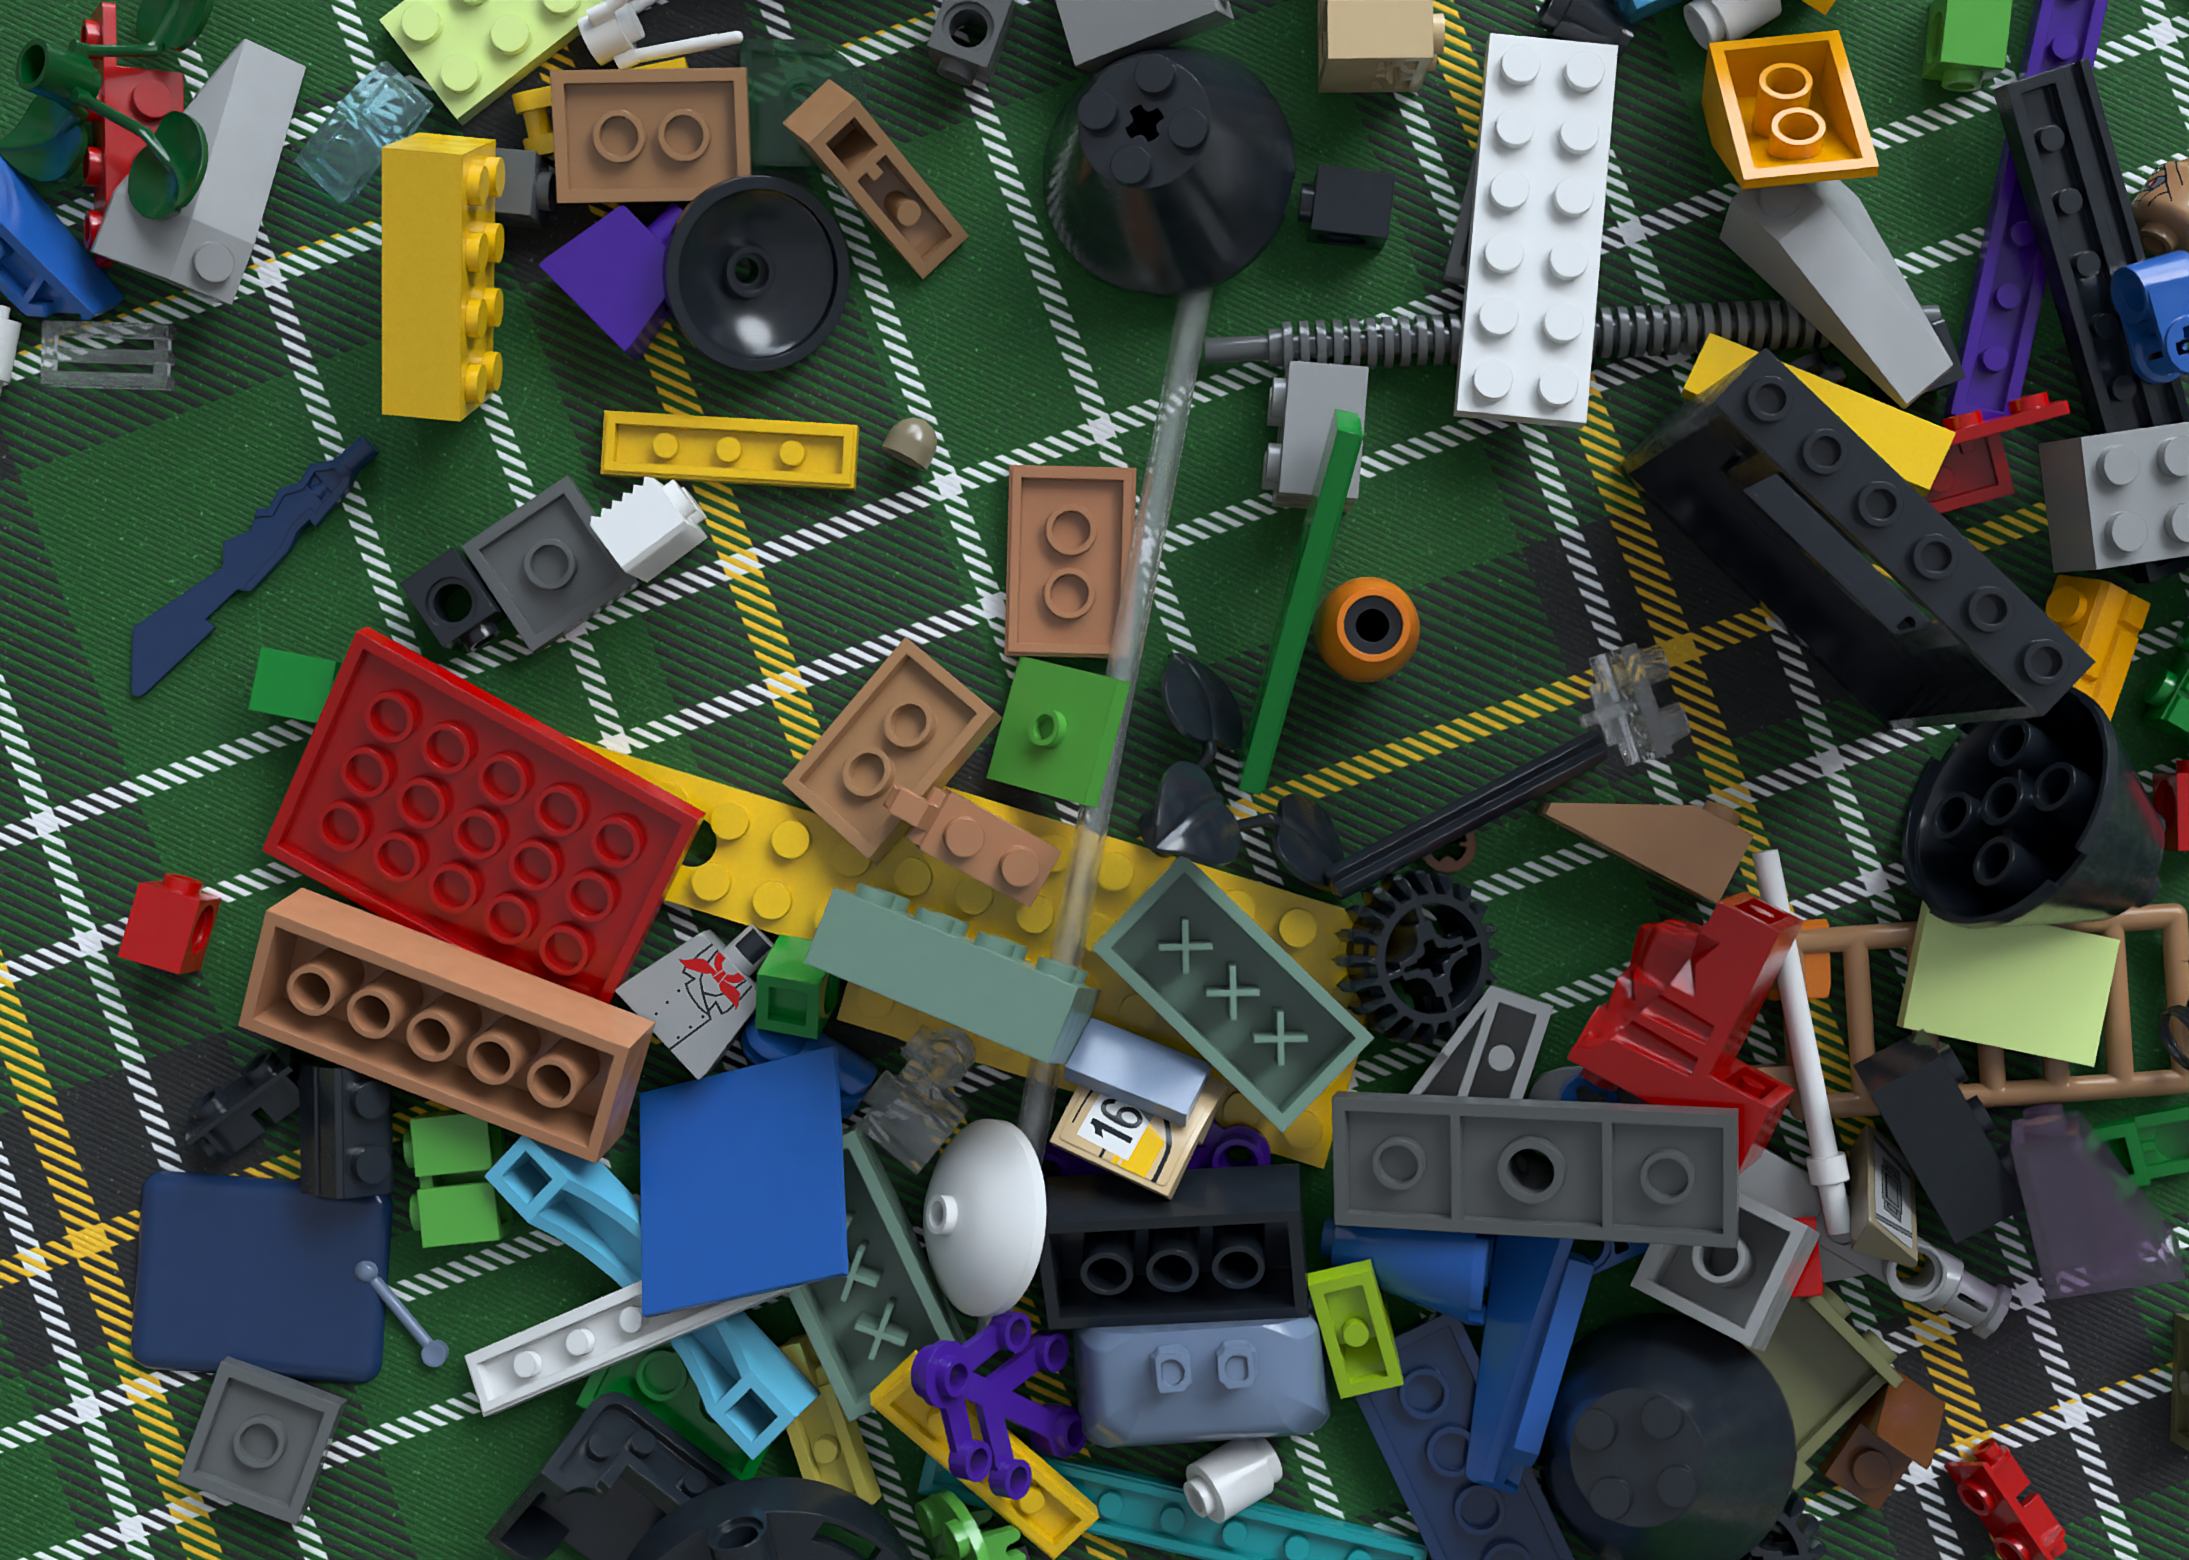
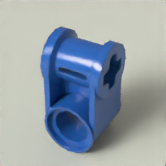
[2110,250,2189,384]

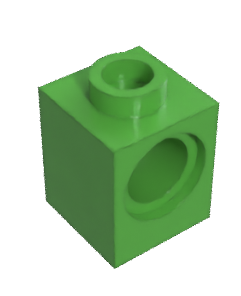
[1921,0,2013,92]

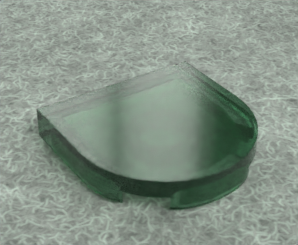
[740,39,869,171]

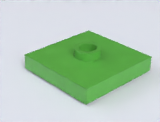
[987,656,1131,808]

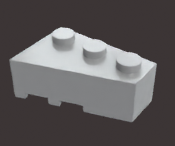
[1409,985,1553,1099]

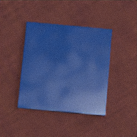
[639,1046,849,1318]

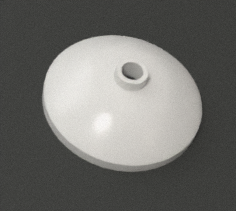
[923,1119,1046,1317]

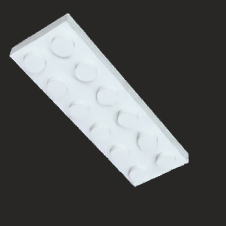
[1453,33,1618,429]

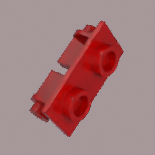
[1944,1438,2067,1560]

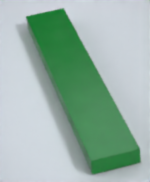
[1238,409,1363,795]

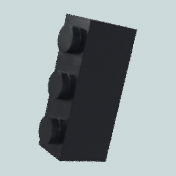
[1853,1029,2026,1244]

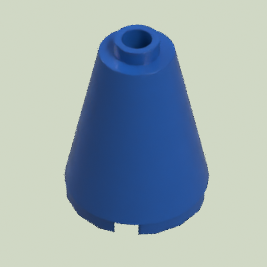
[1321,1217,1497,1326]

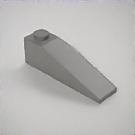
[90,39,306,305]
[1719,180,1953,409]

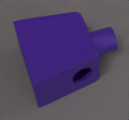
[539,201,683,361]

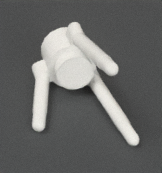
[578,0,743,69]

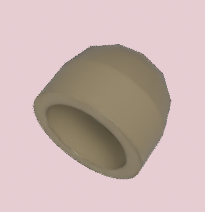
[881,417,937,471]

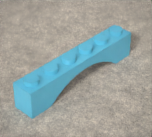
[484,1135,821,1460]

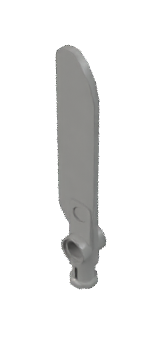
[1527,1066,2012,1339]

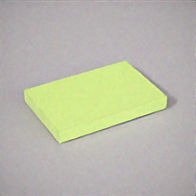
[1897,900,2120,1067]

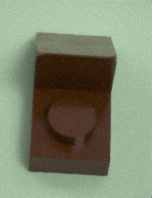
[1818,1365,1946,1512]

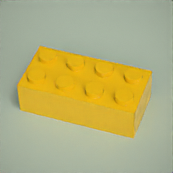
[382,132,505,422]

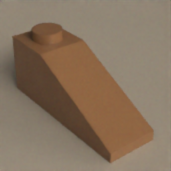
[782,79,969,279]
[1536,800,1754,904]

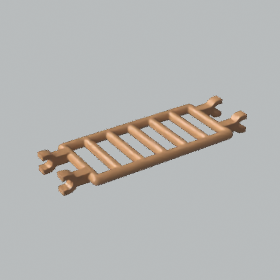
[1750,903,2189,1121]

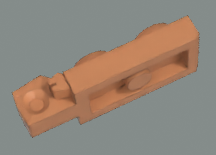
[883,783,1062,908]

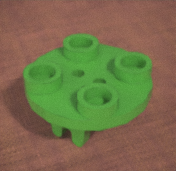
[915,1489,1026,1560]

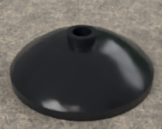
[662,175,850,371]

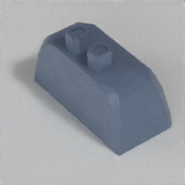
[1072,1297,1331,1448]

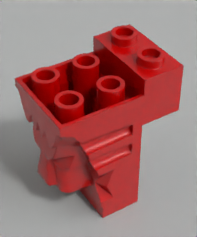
[1567,891,1804,1175]

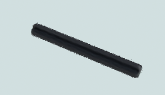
[1324,730,1609,900]

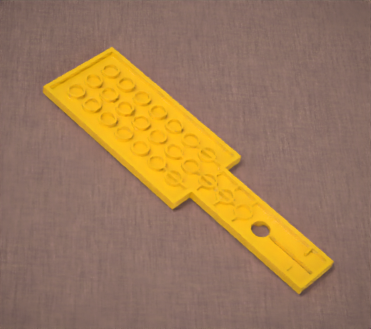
[567,736,1367,1169]

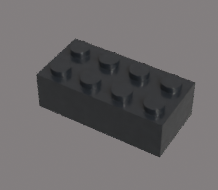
[1039,1163,1309,1330]

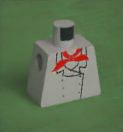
[615,923,774,1080]

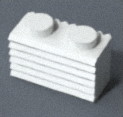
[590,477,707,583]

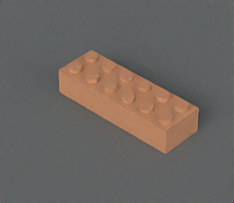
[238,888,656,1163]

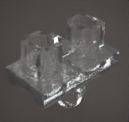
[1578,643,1691,766]

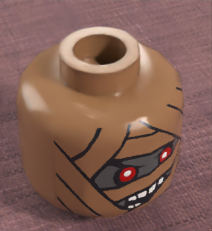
[2131,158,2189,256]

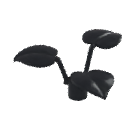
[1139,652,1345,892]

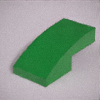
[2069,1102,2189,1196]

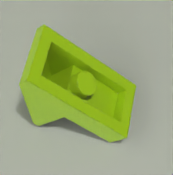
[1307,1259,1404,1399]

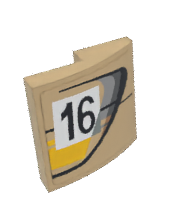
[1049,1076,1229,1200]

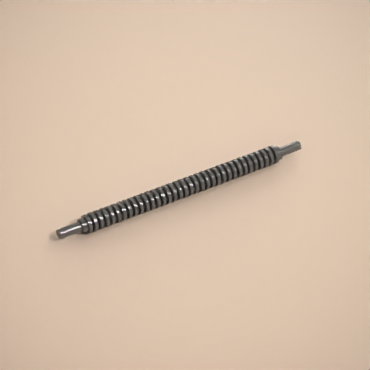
[1204,299,1941,373]

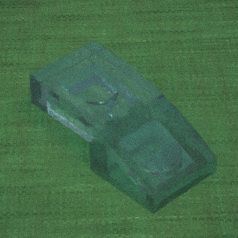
[294,61,434,204]

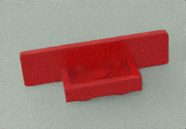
[80,2,184,268]
[1922,391,2070,513]

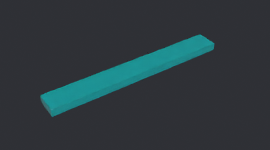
[917,1448,1428,1560]

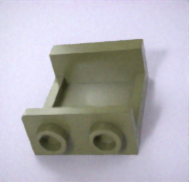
[1740,1284,1904,1491]

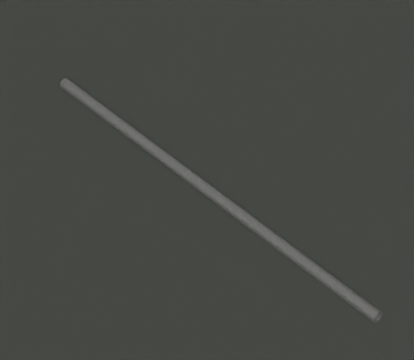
[976,287,1214,1334]

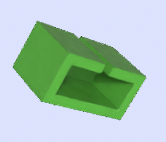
[403,1109,514,1248]

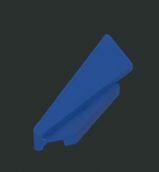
[0,155,123,320]
[1465,1235,1595,1495]

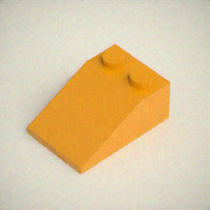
[1701,30,1879,189]

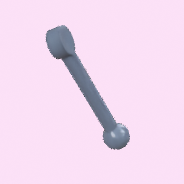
[354,1261,449,1367]

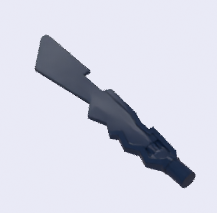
[131,435,379,697]

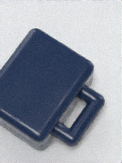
[131,1171,393,1384]

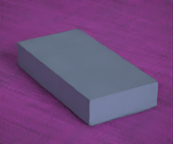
[1064,1017,1212,1127]

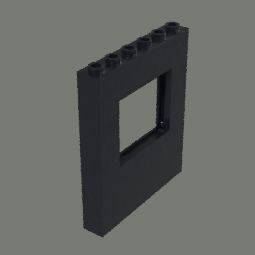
[1615,348,2096,730]

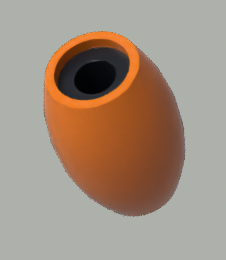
[1313,577,1420,682]

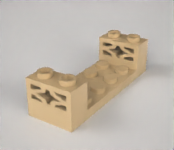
[1317,0,1445,93]

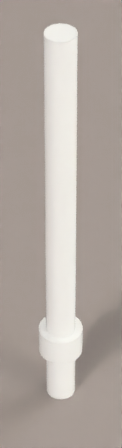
[1752,849,1850,1235]

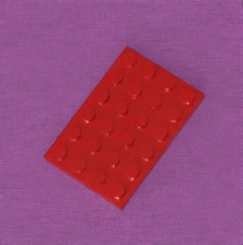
[262,626,706,1005]

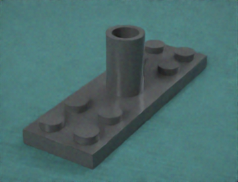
[1332,1091,1739,1248]

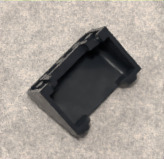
[485,1392,741,1560]

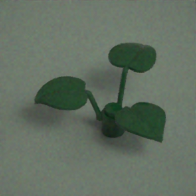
[0,0,214,221]

